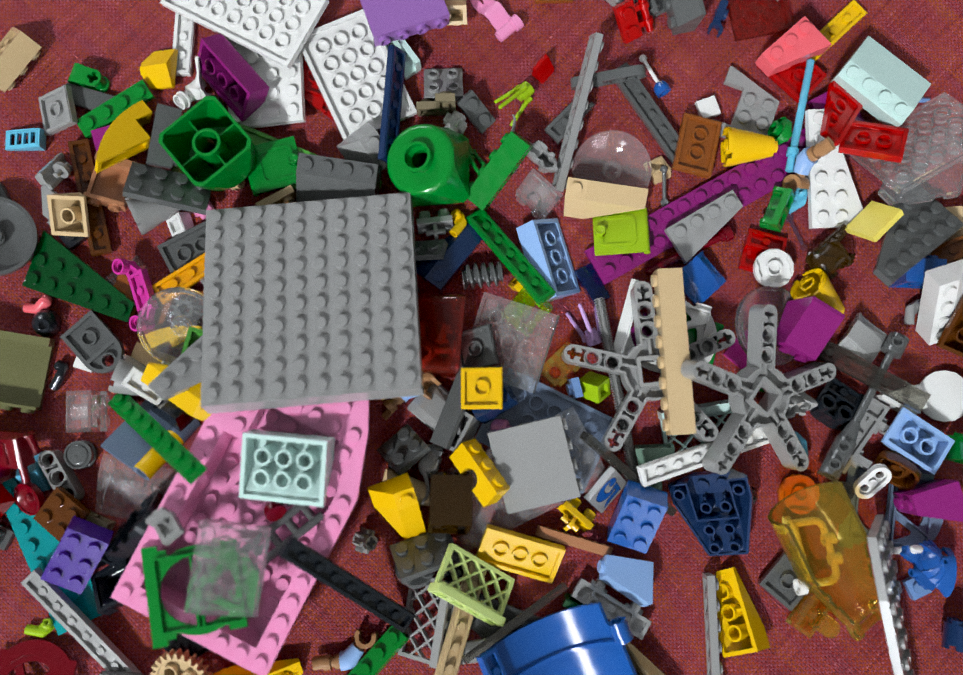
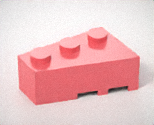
[755,16,832,77]

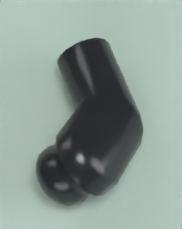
[49,360,69,391]

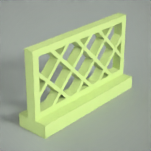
[427,543,515,626]

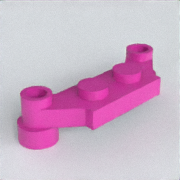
[112,258,158,331]

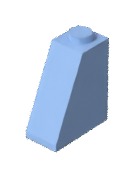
[597,555,653,607]

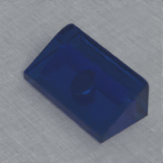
[574,263,611,306]

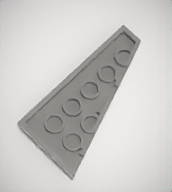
[148,335,203,401]

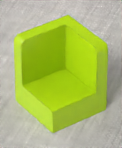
[579,371,611,403]

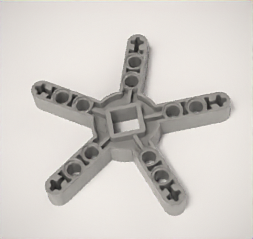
[561,281,735,452]
[681,304,836,475]

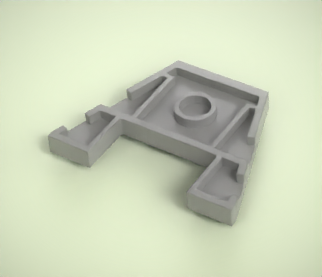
[712,66,779,138]

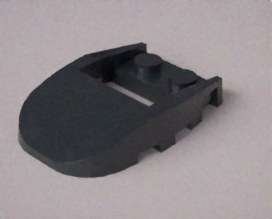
[101,489,165,566]

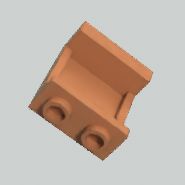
[83,151,138,212]

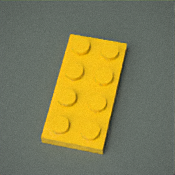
[475,524,566,584]

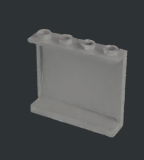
[487,414,583,514]

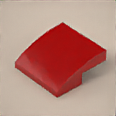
[738,228,787,272]

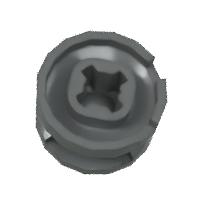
[63,440,98,469]

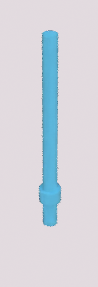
[785,59,815,173]

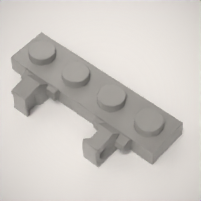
[842,398,890,475]
[570,577,652,640]

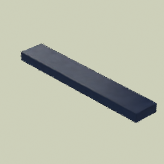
[378,44,406,163]

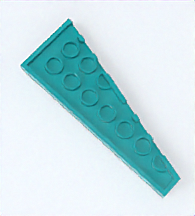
[1,477,103,636]

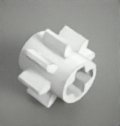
[443,111,467,134]

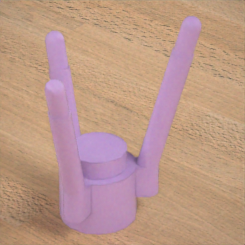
[565,303,602,347]

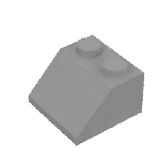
[336,122,387,170]

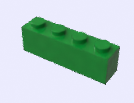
[468,131,533,211]

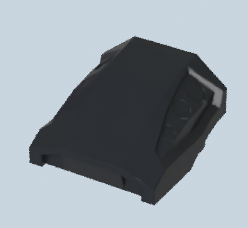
[809,377,865,431]

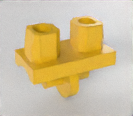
[557,498,596,532]

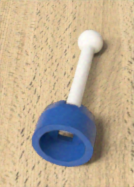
[639,55,671,98]

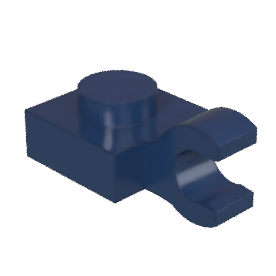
[707,0,729,38]

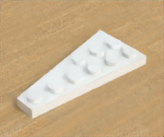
[805,109,863,229]

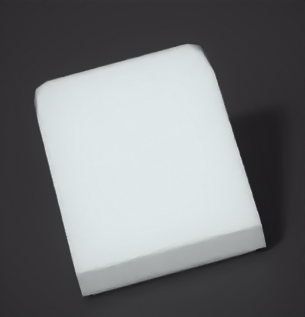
[166,212,194,238]

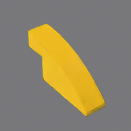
[95,100,152,173]

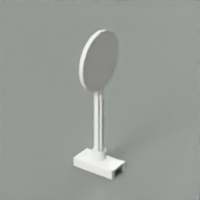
[920,370,963,422]

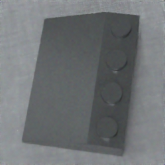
[296,153,382,202]

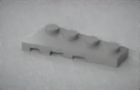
[664,190,743,264]

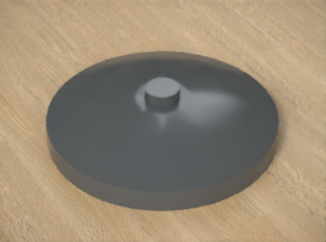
[0,197,38,276]

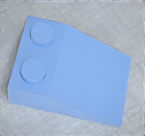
[881,407,955,475]

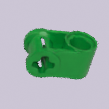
[68,63,110,93]

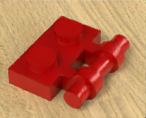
[612,0,654,44]

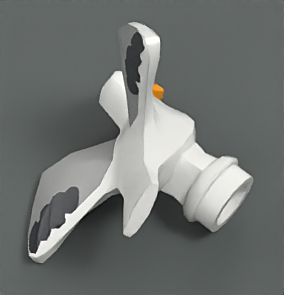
[173,56,228,111]

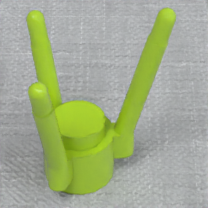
[494,81,534,126]

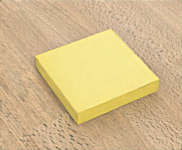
[845,201,904,243]

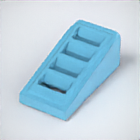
[5,128,47,151]

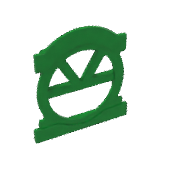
[141,538,258,649]

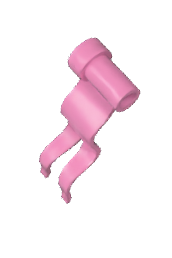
[470,0,524,42]

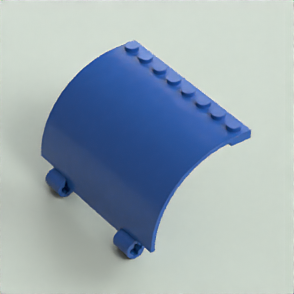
[476,602,637,675]

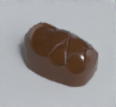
[875,450,922,490]

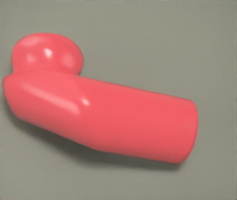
[23,294,53,314]

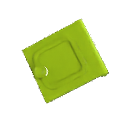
[593,207,651,256]

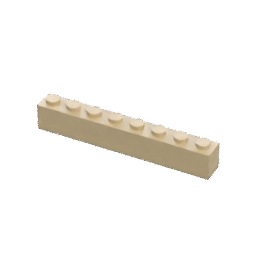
[650,268,696,436]

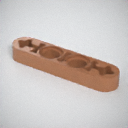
[535,525,613,556]

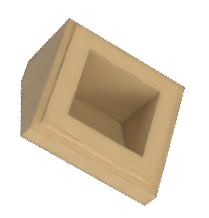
[644,156,671,185]

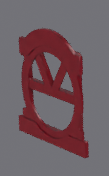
[0,639,78,675]

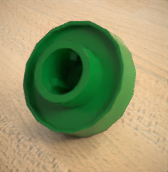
[768,117,792,145]

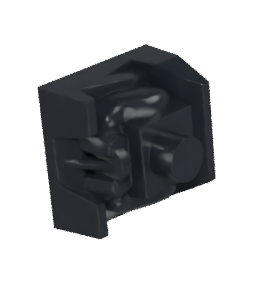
[91,558,131,615]

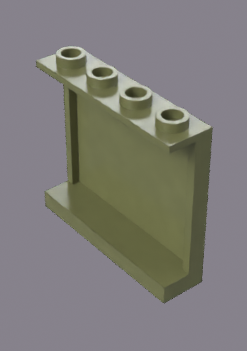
[0,330,56,414]

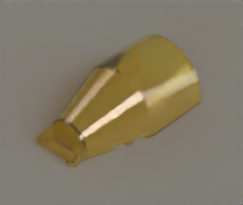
[767,482,883,641]

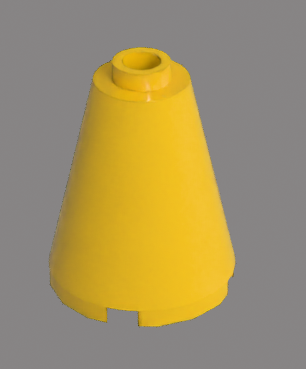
[720,127,778,167]
[790,268,845,314]

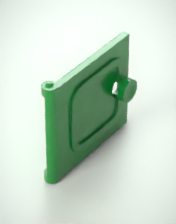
[248,136,299,197]

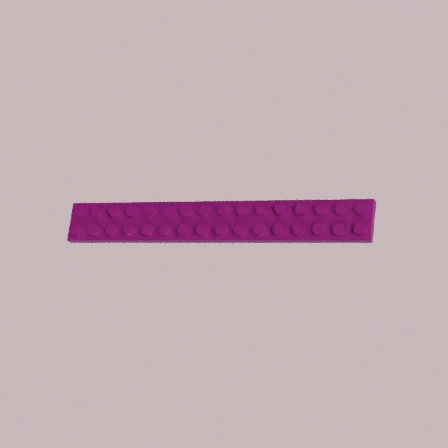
[584,113,865,286]

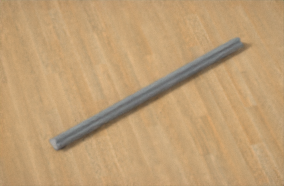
[594,297,641,484]

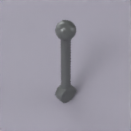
[660,165,669,206]

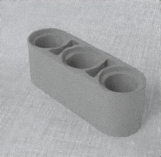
[38,450,85,501]

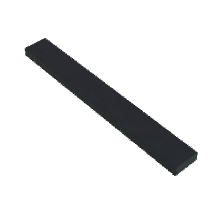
[277,535,416,633]

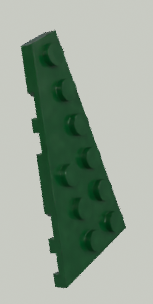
[22,231,137,323]

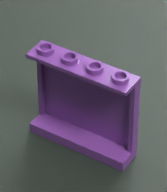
[360,0,450,47]

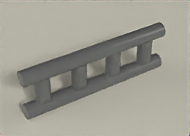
[241,504,325,571]

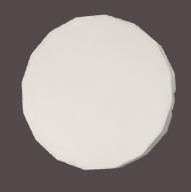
[753,249,794,288]

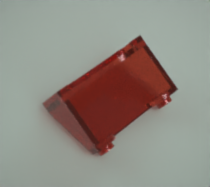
[418,293,466,378]

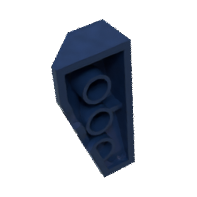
[416,223,482,293]

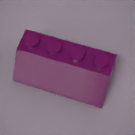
[195,33,269,122]

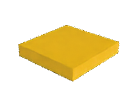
[461,367,503,409]

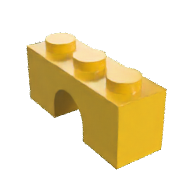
[449,438,510,507]

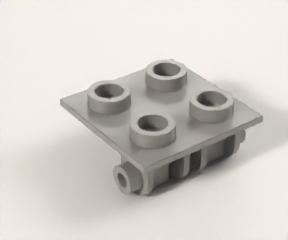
[424,68,463,101]

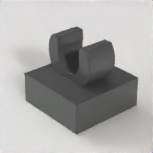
[0,523,15,551]

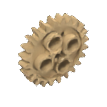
[150,648,213,675]

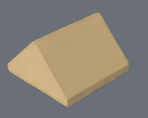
[47,192,90,237]

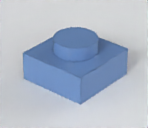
[566,377,584,399]
[901,577,932,601]

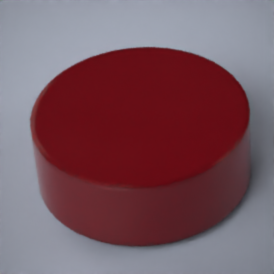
[264,502,287,521]

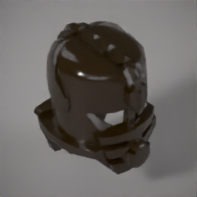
[805,224,856,279]

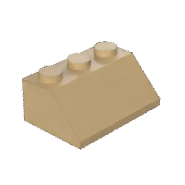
[0,27,41,93]

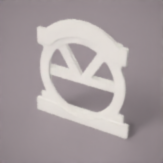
[613,279,717,382]

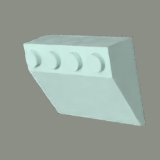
[830,36,931,127]
[239,429,335,507]

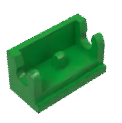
[759,186,795,232]

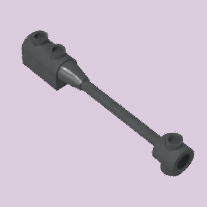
[817,332,910,483]

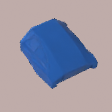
[682,251,726,306]

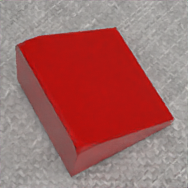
[532,54,554,84]

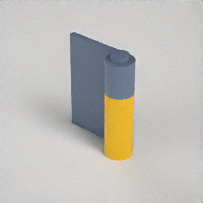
[100,400,200,481]

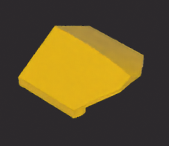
[140,49,178,90]

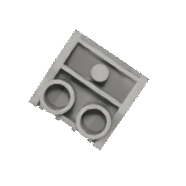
[836,313,888,369]
[407,384,449,432]

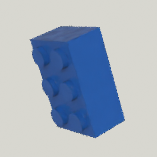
[607,480,668,554]

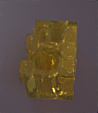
[538,341,582,387]

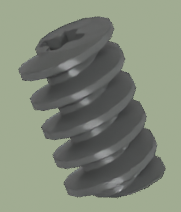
[461,261,503,290]

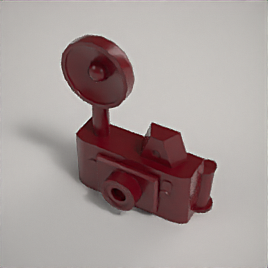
[0,431,45,516]

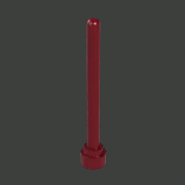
[645,225,734,275]

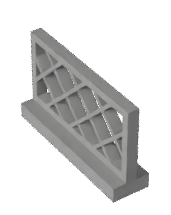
[398,577,460,669]

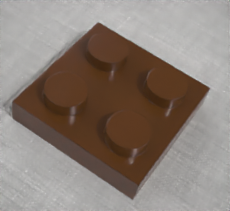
[33,486,91,541]

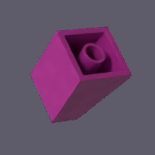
[776,296,845,363]
[892,478,963,522]

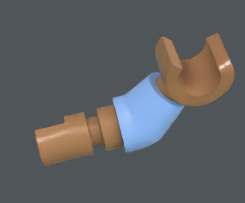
[782,137,836,193]
[381,373,442,421]
[312,628,379,671]

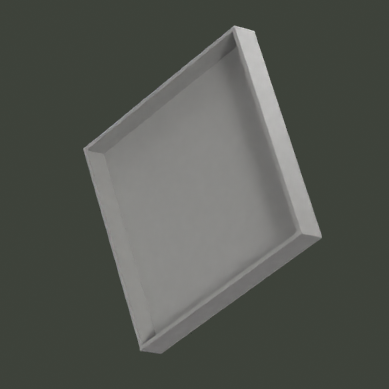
[201,192,424,414]

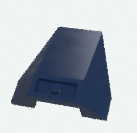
[668,469,753,556]

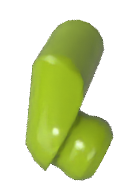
[24,618,55,638]

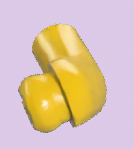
[449,209,467,238]

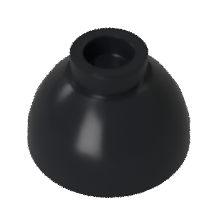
[31,309,62,337]

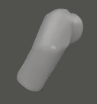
[904,299,920,325]

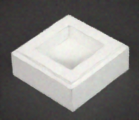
[695,95,721,119]

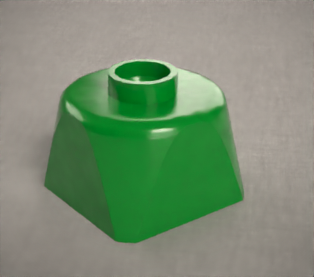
[158,96,255,191]
[387,124,470,207]

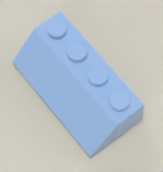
[516,218,581,302]

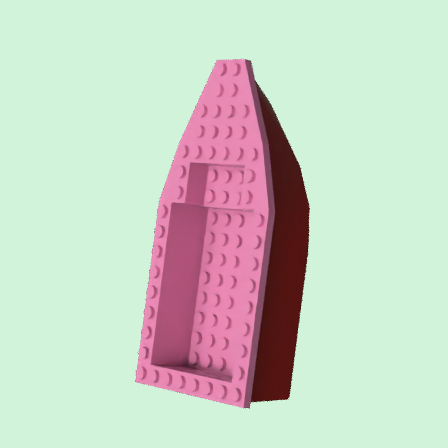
[111,400,370,675]

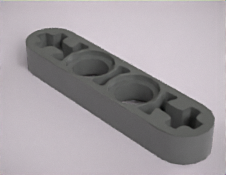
[570,65,646,91]

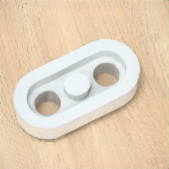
[853,464,892,499]

